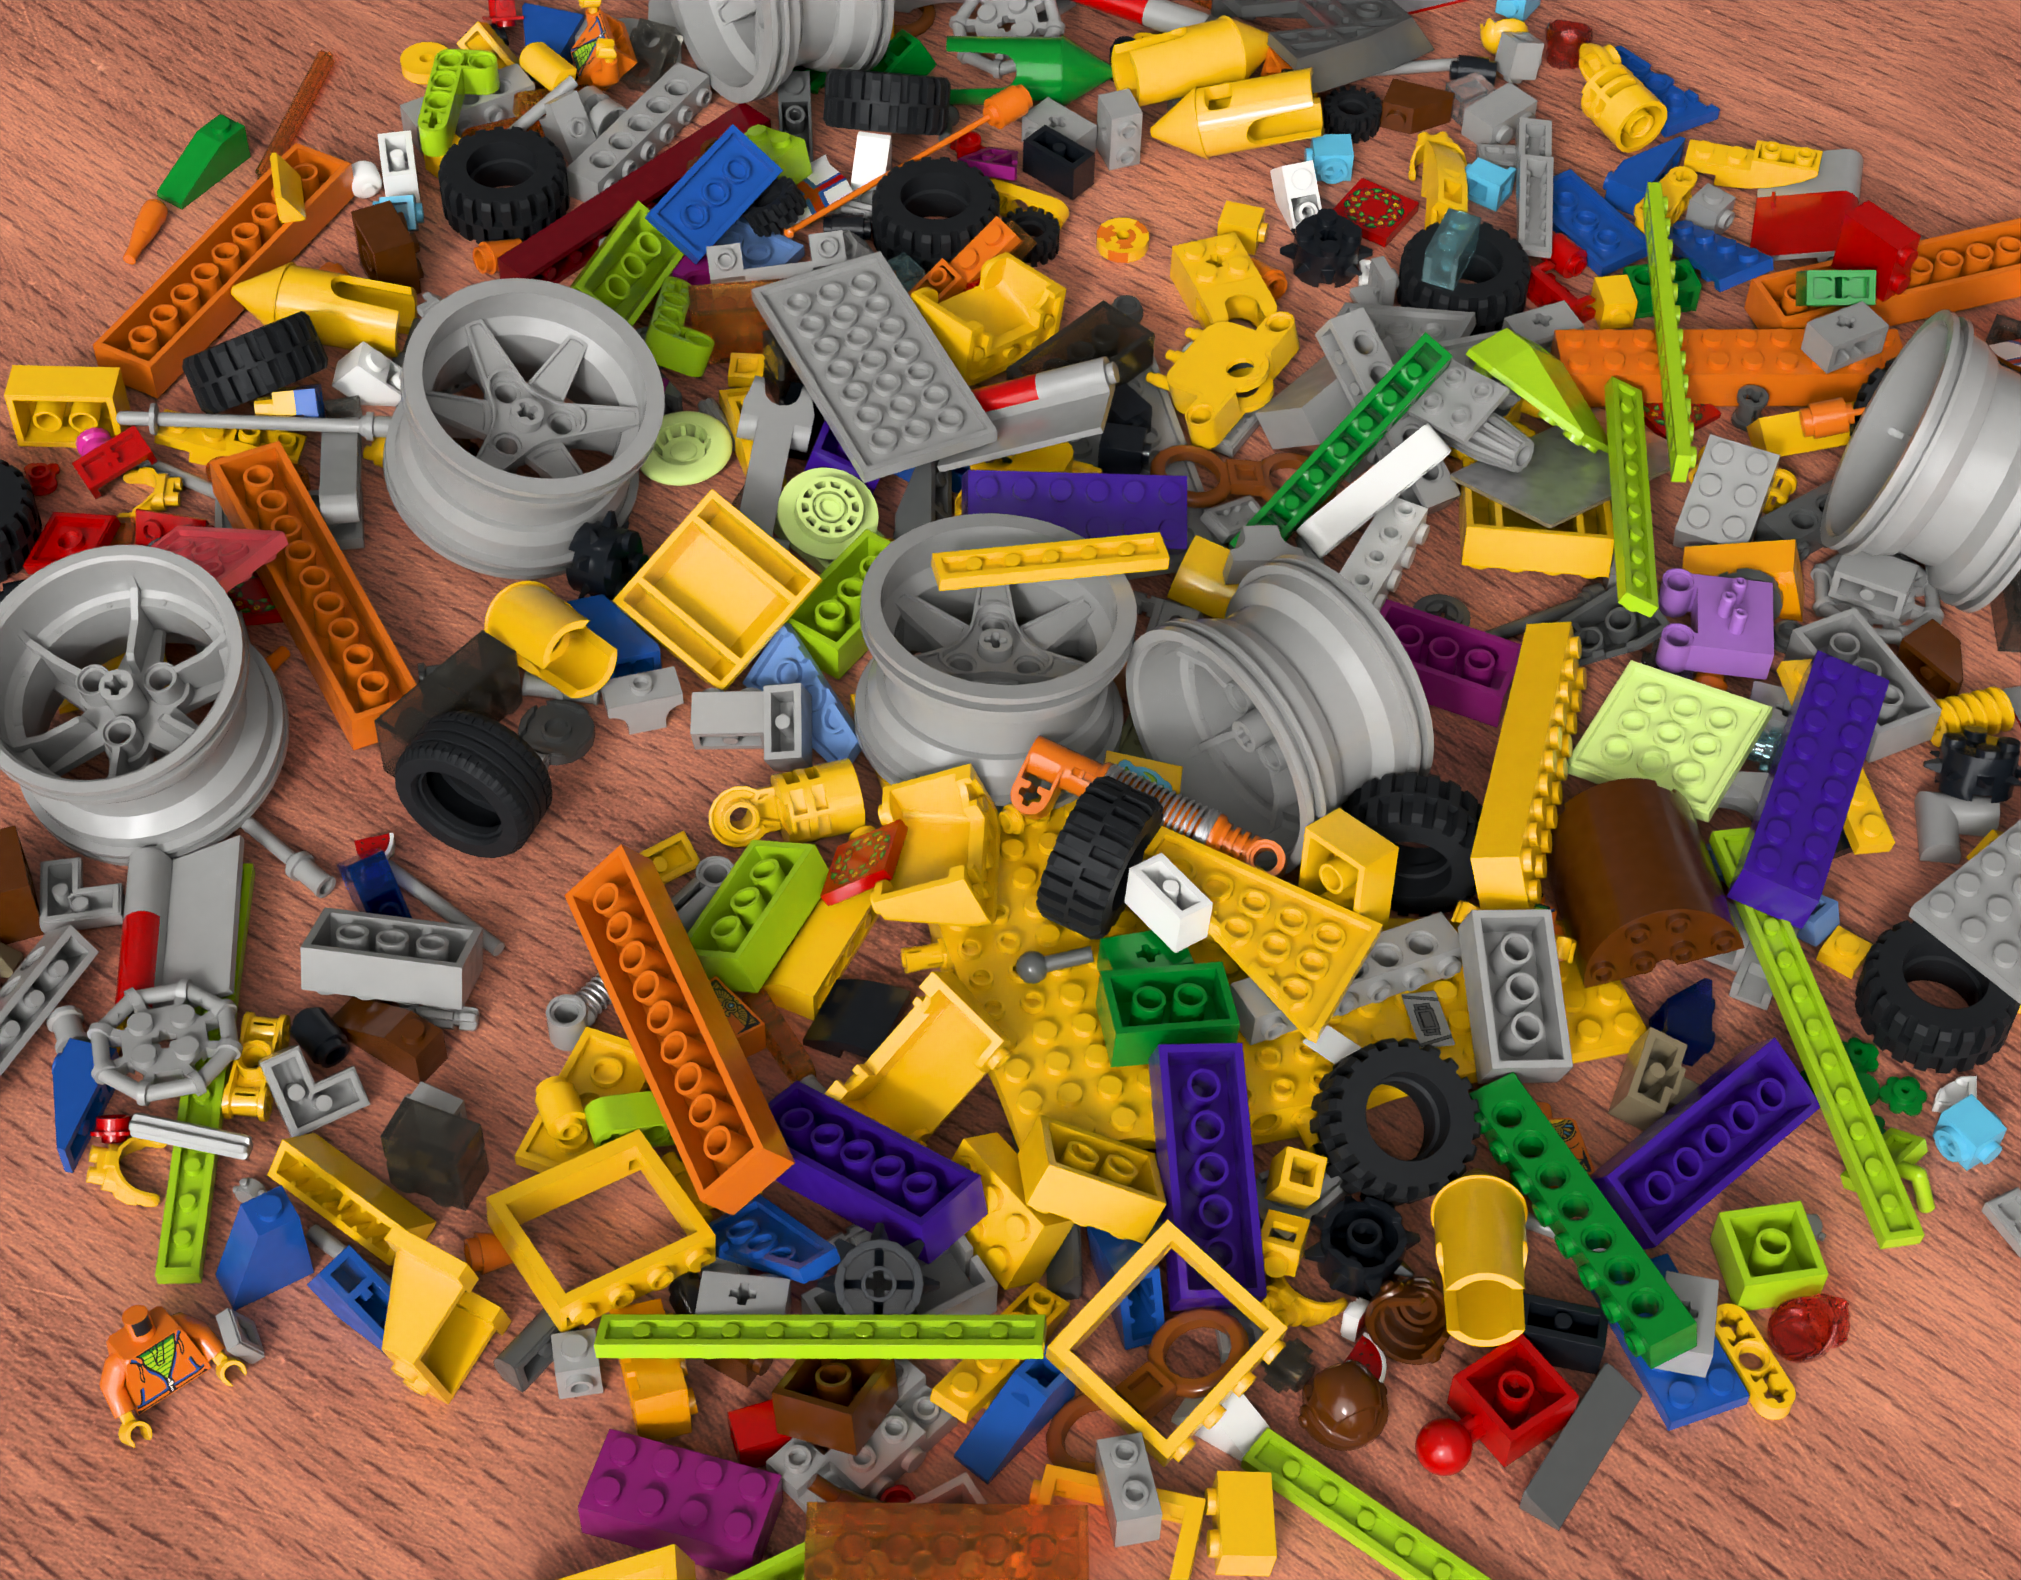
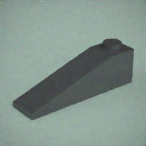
[1521,585,1670,667]

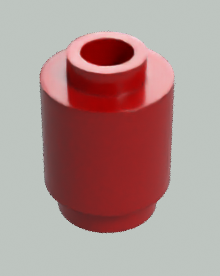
[1540,231,1587,279]

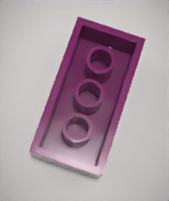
[1380,599,1522,728]
[578,1429,783,1575]

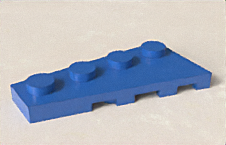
[1614,45,1720,138]
[1667,220,1774,292]
[708,1194,841,1284]

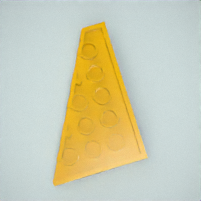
[1142,826,1383,1043]

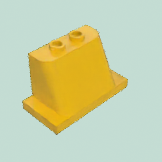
[381,1224,512,1405]

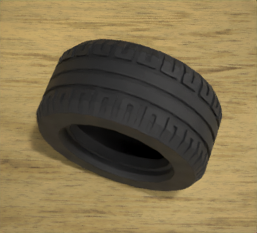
[395,711,552,858]

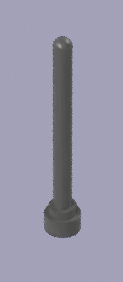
[1485,583,1606,639]

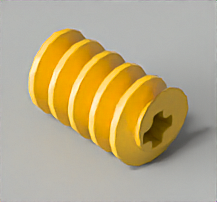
[1930,686,2015,748]

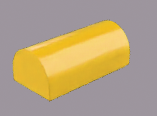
[519,42,577,92]

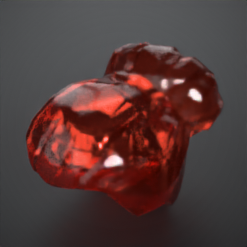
[1545,20,1593,70]
[1767,1293,1851,1363]

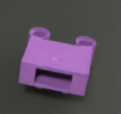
[1655,568,1774,680]

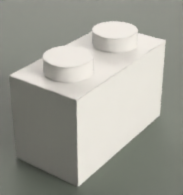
[377,130,421,203]
[1124,852,1213,953]

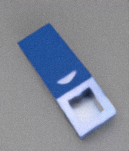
[954,1345,1076,1485]

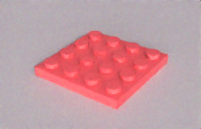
[150,526,288,595]

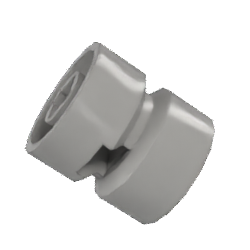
[578,85,627,139]

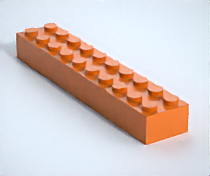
[93,143,355,399]
[1744,218,2021,329]
[1550,328,1903,407]
[210,441,425,751]
[564,844,795,1216]

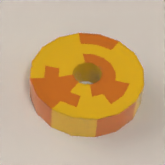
[1096,218,1149,263]

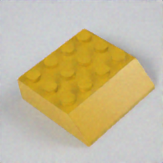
[1459,457,1614,579]
[612,489,823,692]

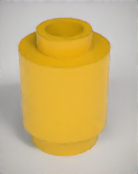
[535,1076,587,1140]

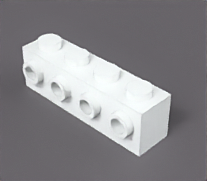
[1339,497,1430,612]

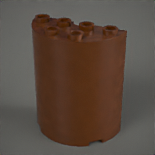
[1545,778,1745,988]

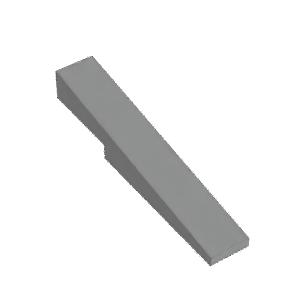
[1515,117,1554,258]

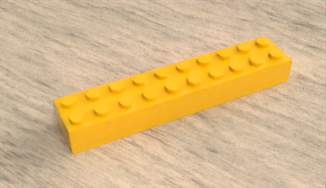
[1470,622,1587,910]

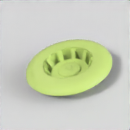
[639,411,733,486]
[777,468,879,560]

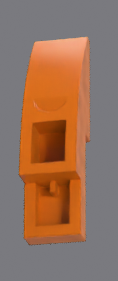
[908,216,1022,303]

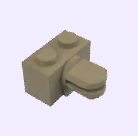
[1608,1027,1700,1131]

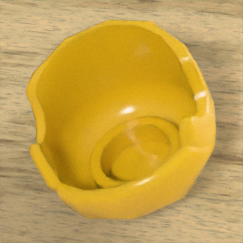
[1480,18,1529,55]

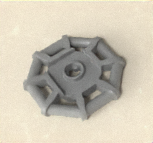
[949,0,1066,79]
[1810,552,1944,647]
[87,978,243,1106]

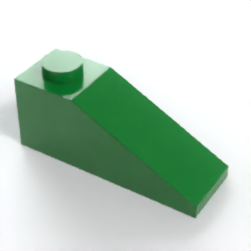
[870,29,937,76]
[157,114,251,210]

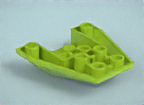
[1465,328,1609,454]

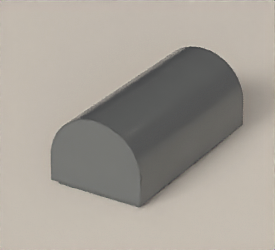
[493,1308,580,1393]

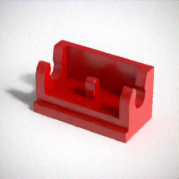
[1527,261,1596,324]
[72,425,158,499]

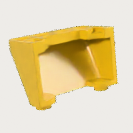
[911,252,1067,386]
[870,763,1001,927]
[824,971,1011,1148]

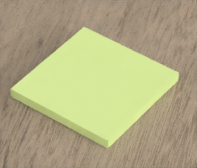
[1567,660,1773,823]

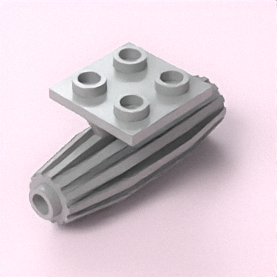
[1408,359,1535,473]

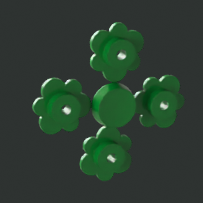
[1800,1037,1927,1135]

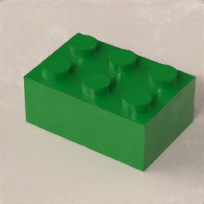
[1096,961,1240,1067]

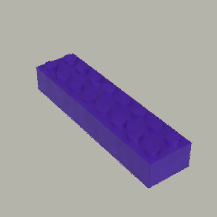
[1726,650,1890,929]

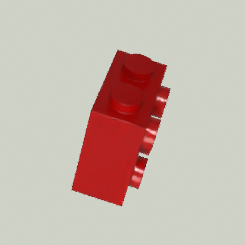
[1831,200,1921,302]

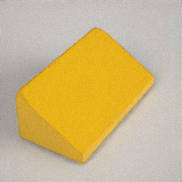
[456,21,525,72]
[270,152,306,223]
[639,830,700,885]

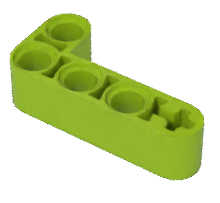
[418,49,500,157]
[644,277,715,377]
[584,1091,675,1148]

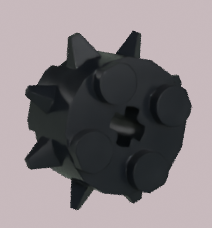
[1280,209,1373,288]
[566,510,649,600]
[1923,725,2021,803]
[1304,1195,1421,1301]
[817,1223,940,1315]

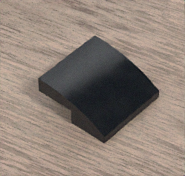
[803,979,911,1059]

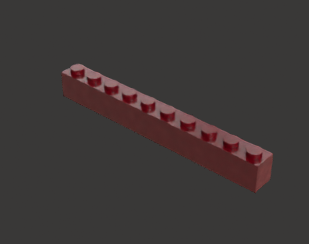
[497,103,771,284]

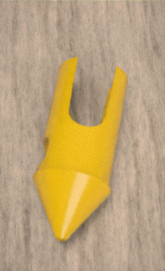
[1111,15,1270,107]
[1150,67,1324,160]
[231,262,417,358]
[484,581,617,698]
[1430,1168,1528,1347]

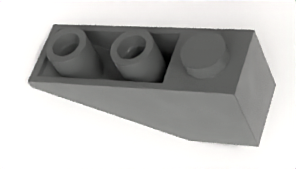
[778,71,813,163]

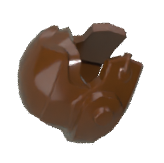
[1365,1277,1451,1365]
[1298,1360,1389,1451]

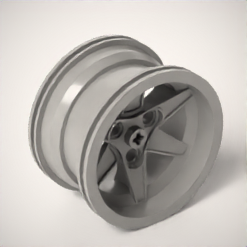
[670,0,894,104]
[383,278,665,580]
[1820,309,2021,613]
[854,513,1137,814]
[0,545,290,866]
[1126,554,1434,874]

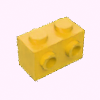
[1204,1471,1277,1577]

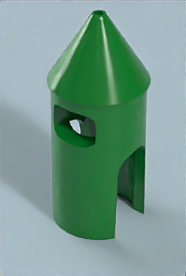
[946,34,1113,107]

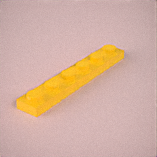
[931,532,1170,591]
[1776,659,1895,855]

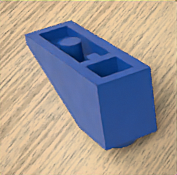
[1603,136,1686,216]
[52,1038,119,1173]
[307,1245,390,1353]

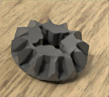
[1413,594,1471,627]

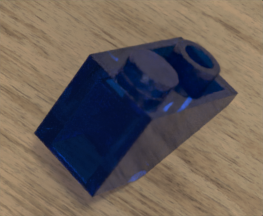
[337,849,412,918]
[1649,978,1716,1067]

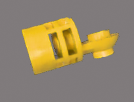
[1579,43,1667,153]
[709,758,866,848]

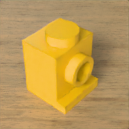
[1261,1209,1310,1278]

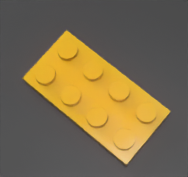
[514,1026,649,1173]

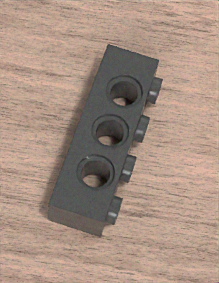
[1753,479,1833,562]

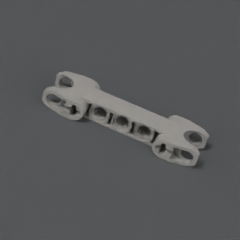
[736,375,815,551]

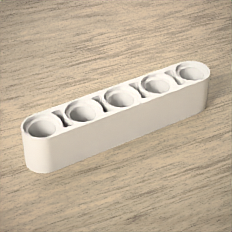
[1296,423,1452,559]

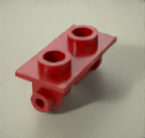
[482,0,524,27]
[135,509,215,546]

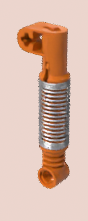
[1010,735,1288,879]

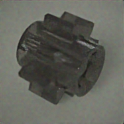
[1261,1338,1316,1393]

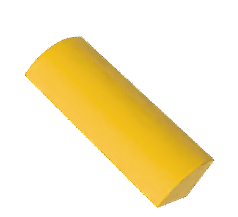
[1746,401,1856,457]
[267,1133,437,1266]

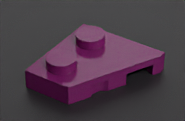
[958,147,1018,181]

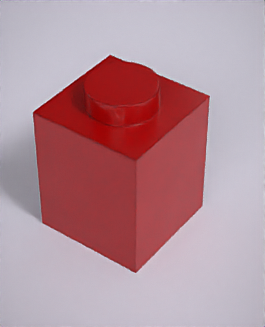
[727,1399,793,1468]

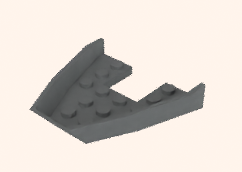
[1211,0,1435,93]

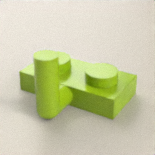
[1840,1127,1935,1213]

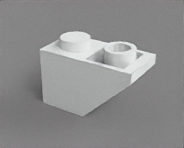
[851,131,892,204]
[1270,160,1322,230]
[332,341,402,407]

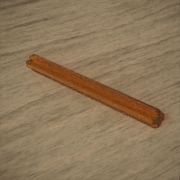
[255,50,335,180]

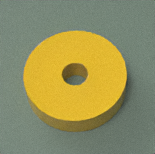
[400,42,448,85]

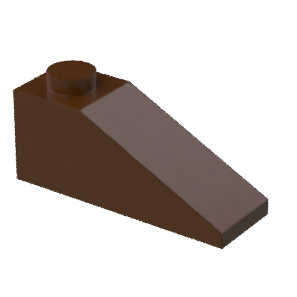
[332,996,448,1085]

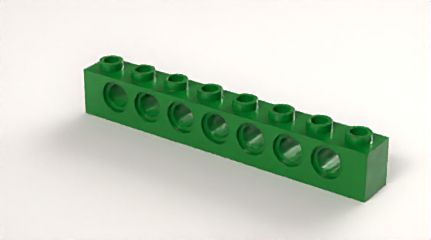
[1228,332,1453,549]
[1469,1072,1697,1369]

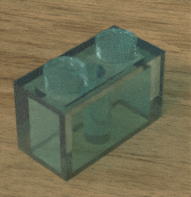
[1421,208,1481,291]

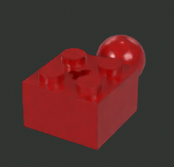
[1415,1334,1579,1476]

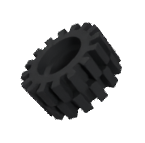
[1323,86,1382,144]
[743,176,807,237]
[1001,207,1060,267]

